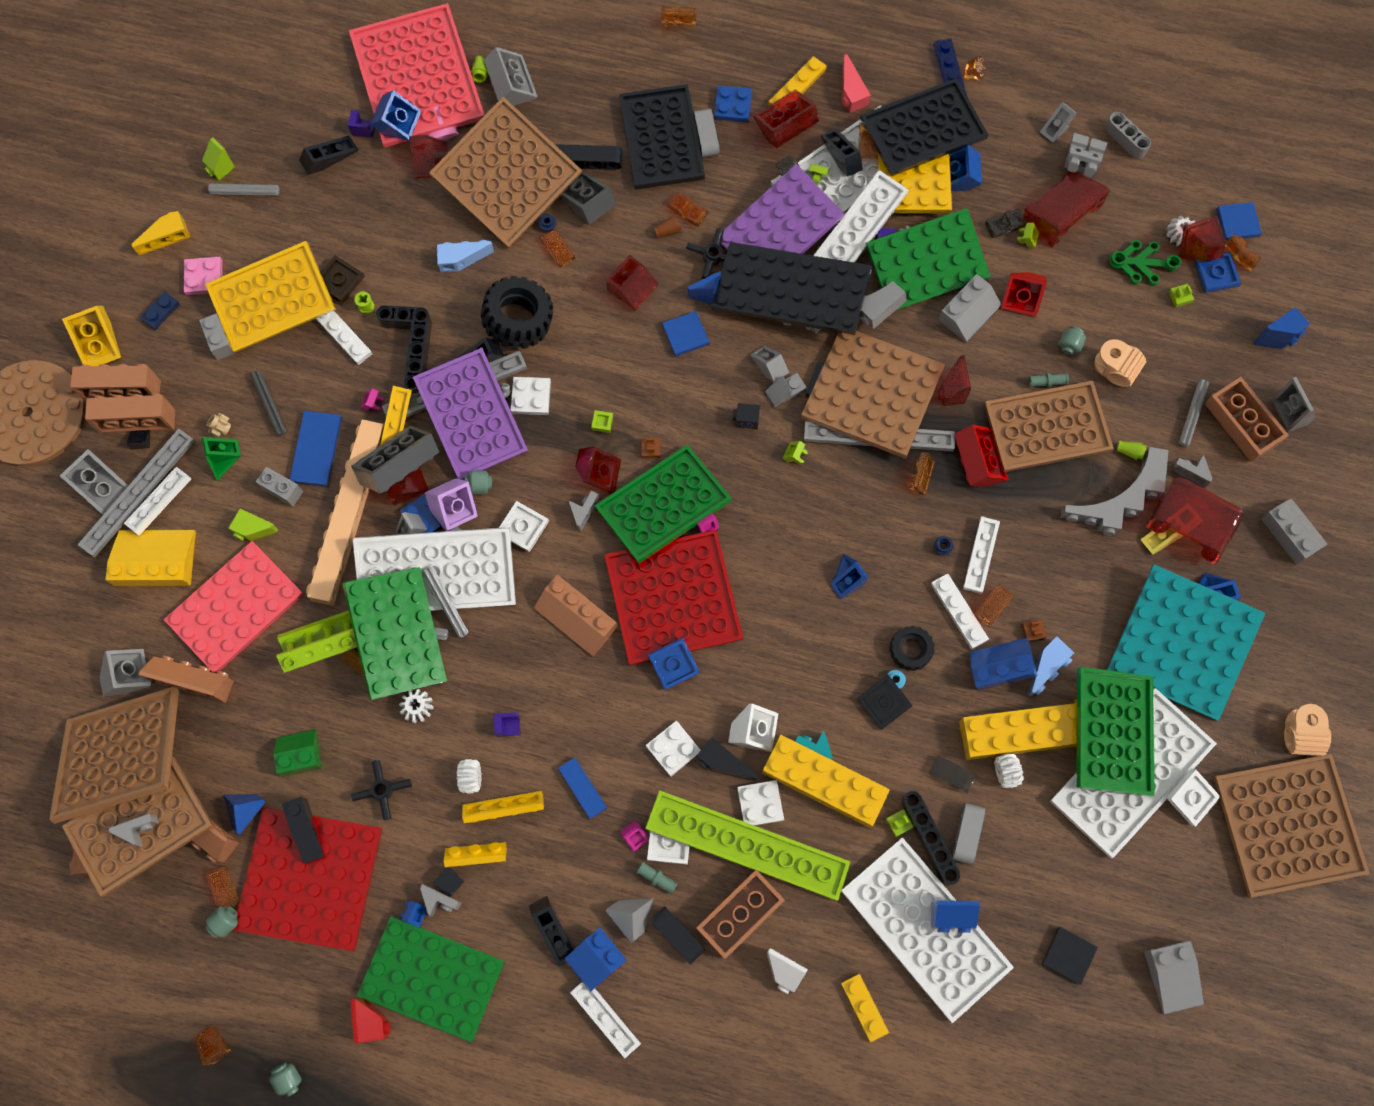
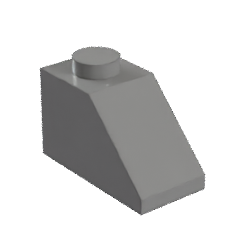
[750,345,789,382]

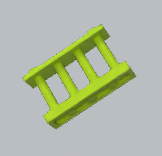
[276,610,357,673]

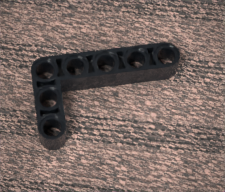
[376,305,432,394]

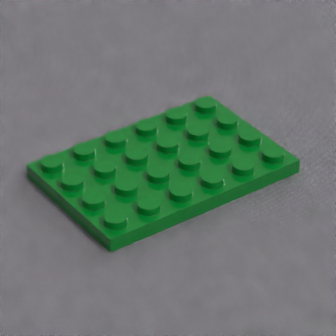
[866,208,991,311]
[595,445,732,564]
[342,567,447,700]
[1077,667,1155,797]
[357,916,505,1043]

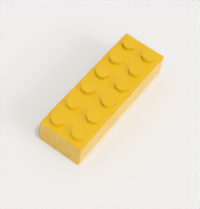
[959,703,1077,760]
[762,735,890,828]

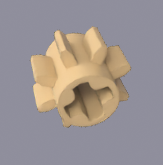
[207,413,231,437]

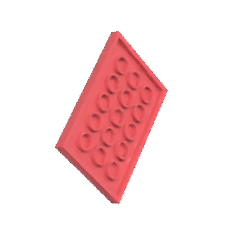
[164,541,304,673]

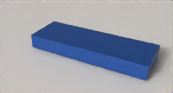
[558,758,607,819]

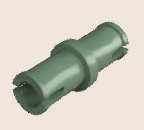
[1029,373,1069,388]
[637,862,678,894]

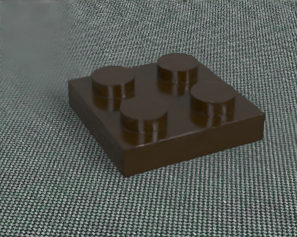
[320,255,365,304]

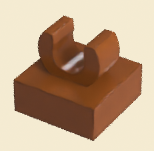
[641,438,660,458]
[1021,619,1047,642]

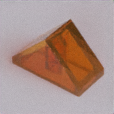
[195,1024,231,1066]

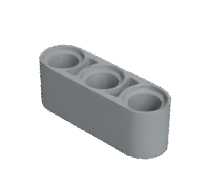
[693,108,720,157]
[1105,112,1151,159]
[952,803,985,865]

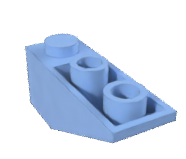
[437,240,494,272]
[1028,636,1074,697]

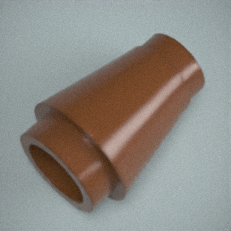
[654,216,682,237]

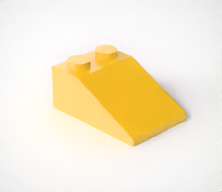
[62,306,122,366]

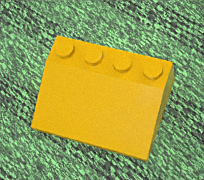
[106,530,196,586]

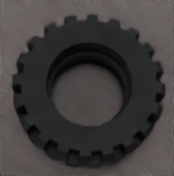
[481,276,553,349]

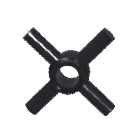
[686,228,726,279]
[351,760,412,821]

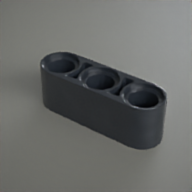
[650,906,705,965]

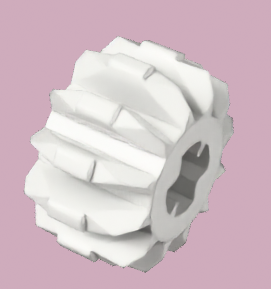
[1166,215,1199,247]
[399,689,434,723]
[994,754,1024,788]
[457,759,482,794]

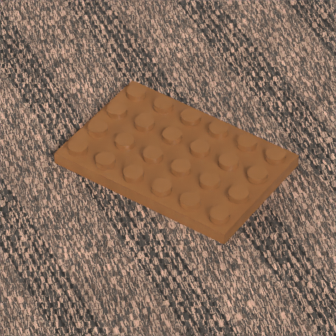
[984,381,1114,472]
[62,757,214,897]

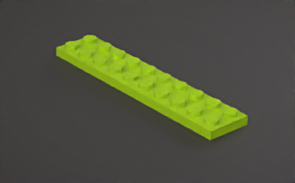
[645,790,851,901]

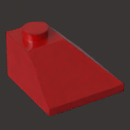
[1001,272,1047,317]
[351,998,391,1044]

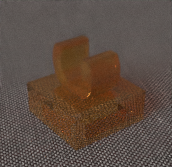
[964,55,986,80]

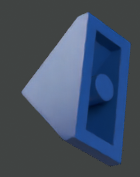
[688,271,721,304]
[830,554,868,599]
[1199,573,1241,600]
[224,794,266,835]

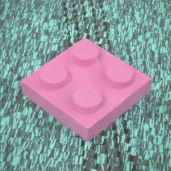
[184,257,223,295]

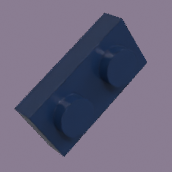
[140,291,180,331]

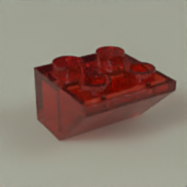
[606,254,658,311]

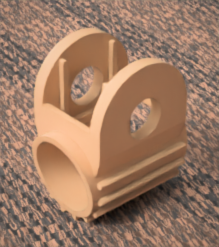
[1094,339,1147,387]
[1284,704,1331,756]

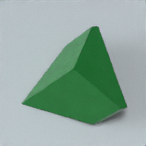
[201,437,241,481]

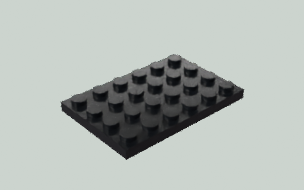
[860,78,988,176]
[619,84,705,189]

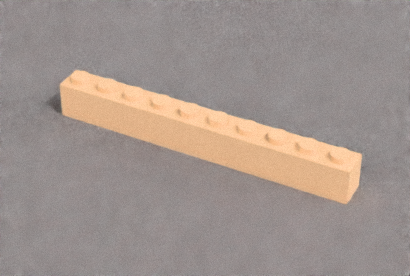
[306,420,384,606]

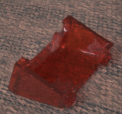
[1022,171,1110,248]
[1146,477,1244,564]

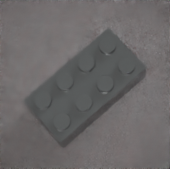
[351,426,439,494]

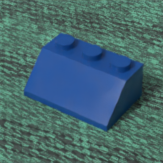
[970,637,1038,690]

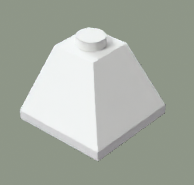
[728,704,778,752]
[766,948,808,994]

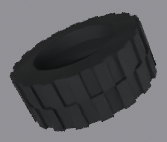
[890,626,935,671]

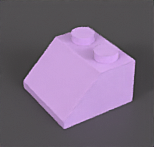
[425,478,478,531]

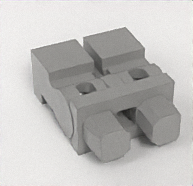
[1064,133,1107,178]

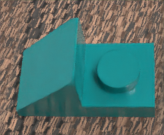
[795,730,833,760]

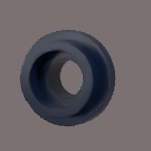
[538,214,556,232]
[934,536,953,555]

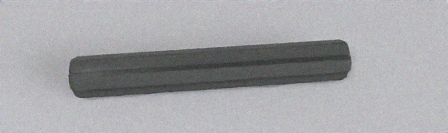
[251,371,287,436]

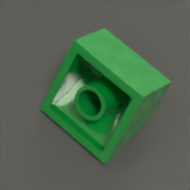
[274,729,322,777]

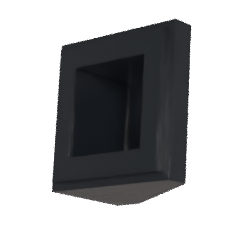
[127,430,150,449]
[434,867,464,897]

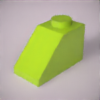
[202,137,235,180]
[229,509,278,541]

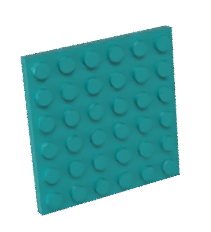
[1106,565,1265,721]

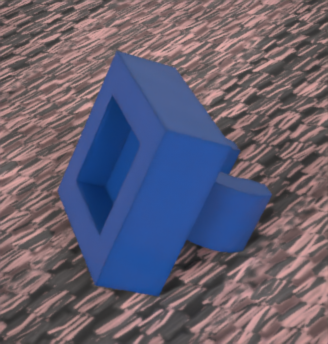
[400,900,427,927]

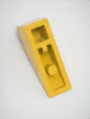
[131,211,190,256]

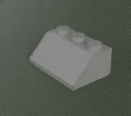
[484,47,537,106]
[938,274,1001,342]
[1261,499,1328,565]

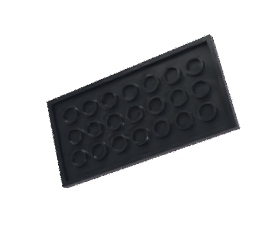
[711,242,872,335]

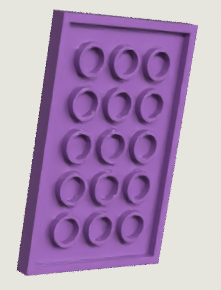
[720,164,845,254]
[413,348,528,480]

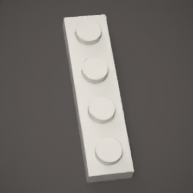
[316,311,372,365]
[124,467,191,535]
[963,516,1000,594]
[931,574,989,650]
[570,982,641,1058]

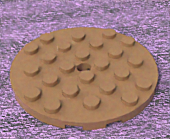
[0,360,86,467]

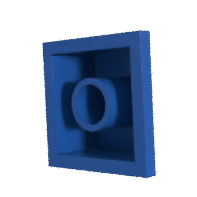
[370,90,421,141]
[949,145,982,191]
[1254,307,1310,349]
[931,901,980,933]
[564,927,626,992]

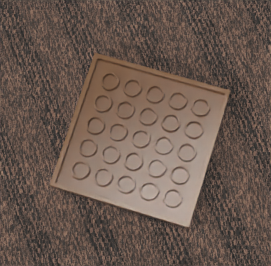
[429,97,582,248]
[801,331,945,459]
[49,686,179,824]
[1213,754,1370,898]

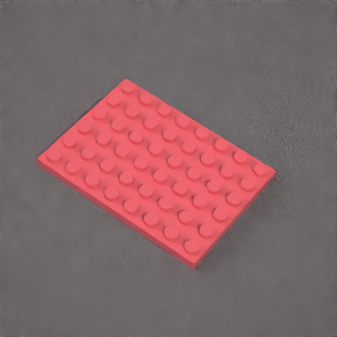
[349,3,485,148]

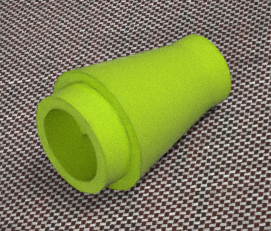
[471,56,488,83]
[1117,441,1147,460]

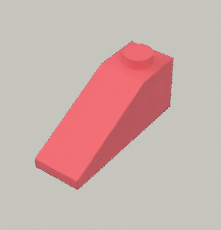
[842,54,871,113]

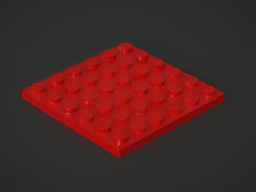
[604,530,743,666]
[233,808,382,951]

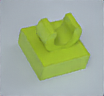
[809,163,829,185]
[1017,223,1039,248]
[1168,284,1194,307]
[591,410,614,433]
[782,441,808,464]
[885,809,914,837]

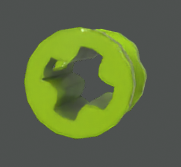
[355,291,374,314]

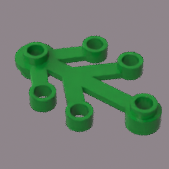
[1109,240,1181,286]

